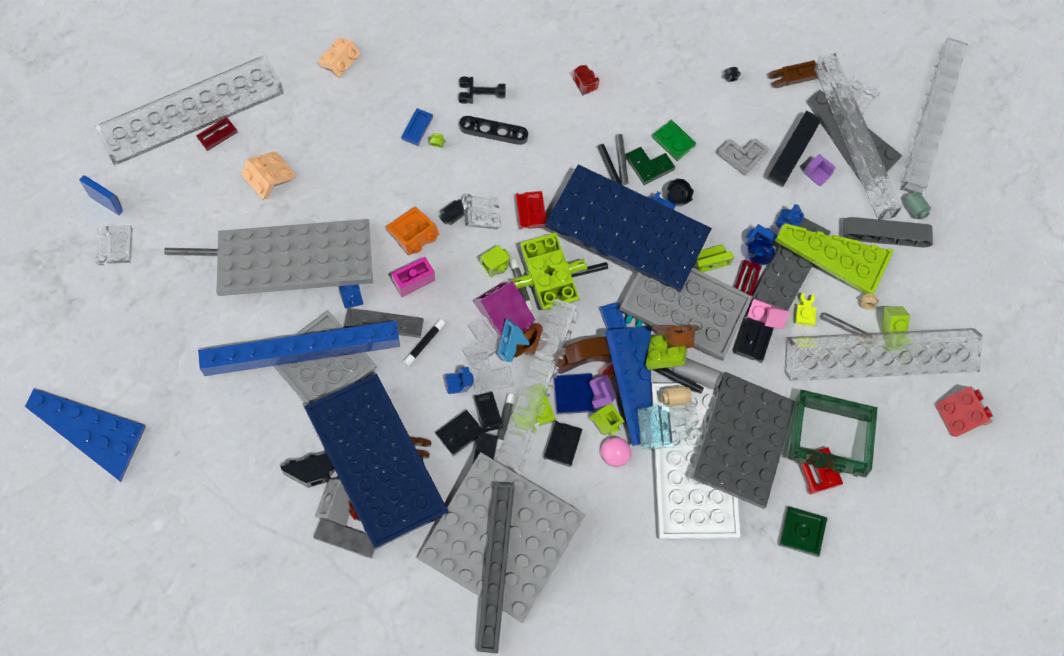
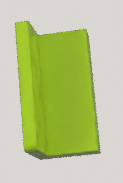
[693,244,734,273]

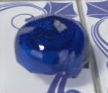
[747,239,775,266]

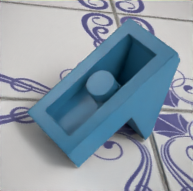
[497,318,530,362]

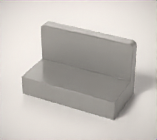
[315,479,353,526]

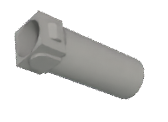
[666,358,723,390]

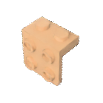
[241,152,296,200]

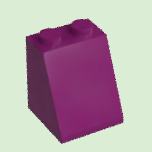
[472,281,536,340]

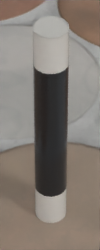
[403,319,445,366]

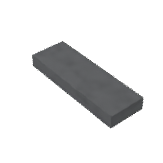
[313,519,375,559]

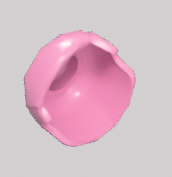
[600,437,632,467]

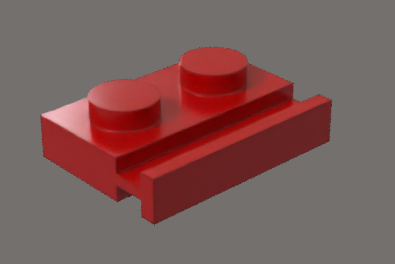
[516,191,547,229]

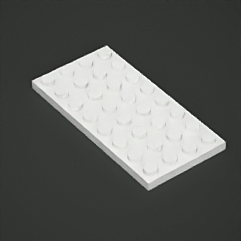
[651,383,741,539]

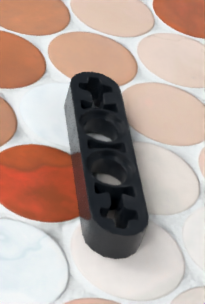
[459,116,528,145]

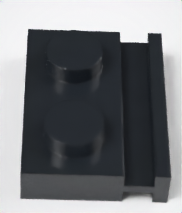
[735,318,774,363]
[436,410,484,457]
[544,421,583,467]

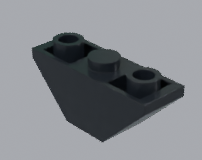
[280,452,335,488]

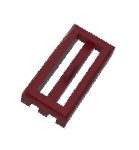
[196,117,238,151]
[735,260,762,296]

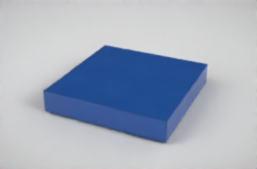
[79,175,123,216]

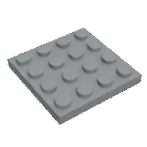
[273,310,377,405]

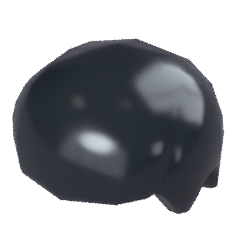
[666,178,694,206]

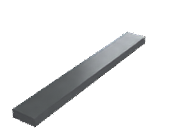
[477,483,515,654]

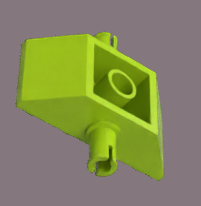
[512,233,587,311]

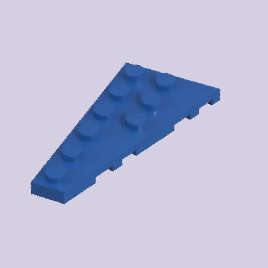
[605,326,652,446]
[25,388,146,482]

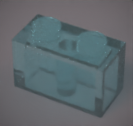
[638,406,673,450]

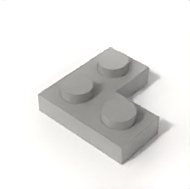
[718,138,769,175]

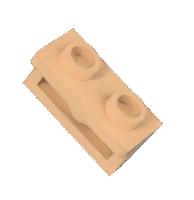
[318,38,360,77]

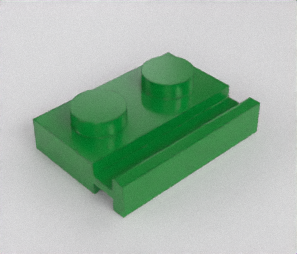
[652,120,696,161]

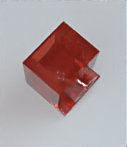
[573,65,599,96]

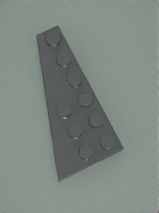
[807,90,903,193]

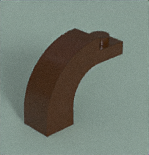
[553,336,612,374]

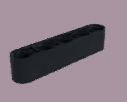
[768,110,822,187]

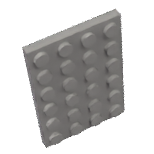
[619,268,753,361]

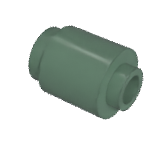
[905,192,931,219]

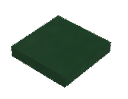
[779,506,827,557]

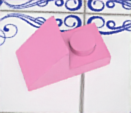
[747,298,790,329]

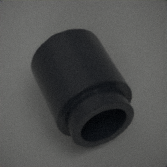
[440,199,468,225]

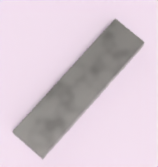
[344,308,424,338]

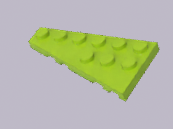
[775,223,894,294]

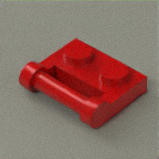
[795,447,843,495]

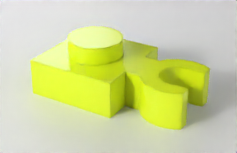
[795,293,817,327]

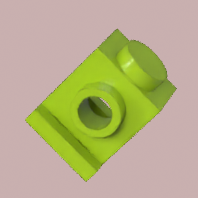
[589,403,625,436]

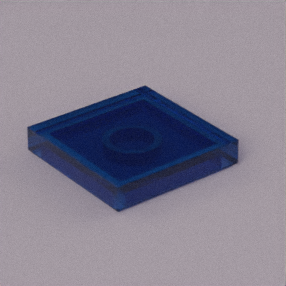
[553,373,596,415]

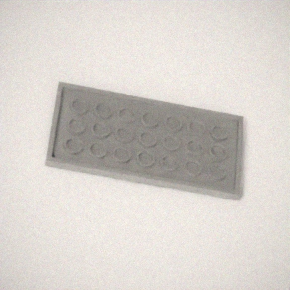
[216,219,373,296]

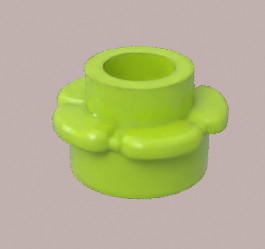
[428,133,446,148]

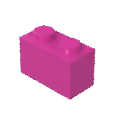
[391,257,435,297]

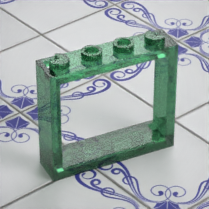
[788,389,878,478]

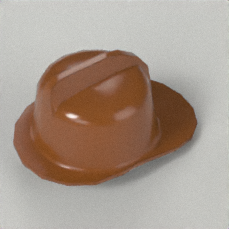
[513,323,549,358]
[653,325,700,348]

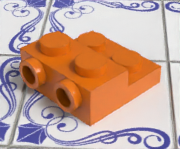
[385,206,440,255]

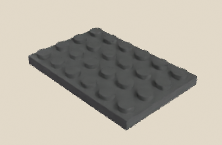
[691,372,795,509]

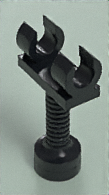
[459,76,506,104]

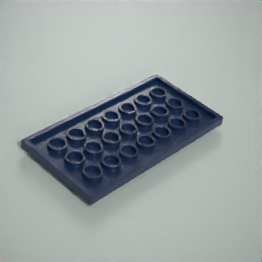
[545,164,712,292]
[304,373,449,550]

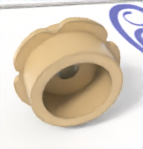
[860,293,879,310]

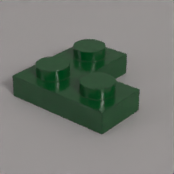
[625,147,675,185]

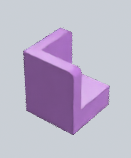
[804,154,836,186]
[590,375,616,408]

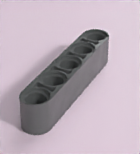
[843,217,933,248]

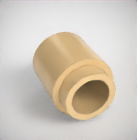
[661,386,692,408]

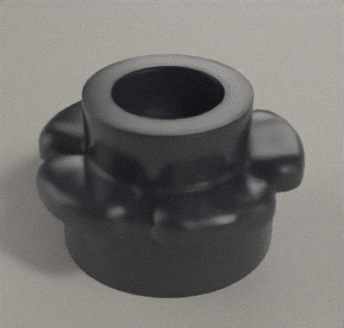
[724,67,741,82]

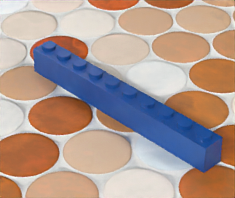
[198,321,400,376]

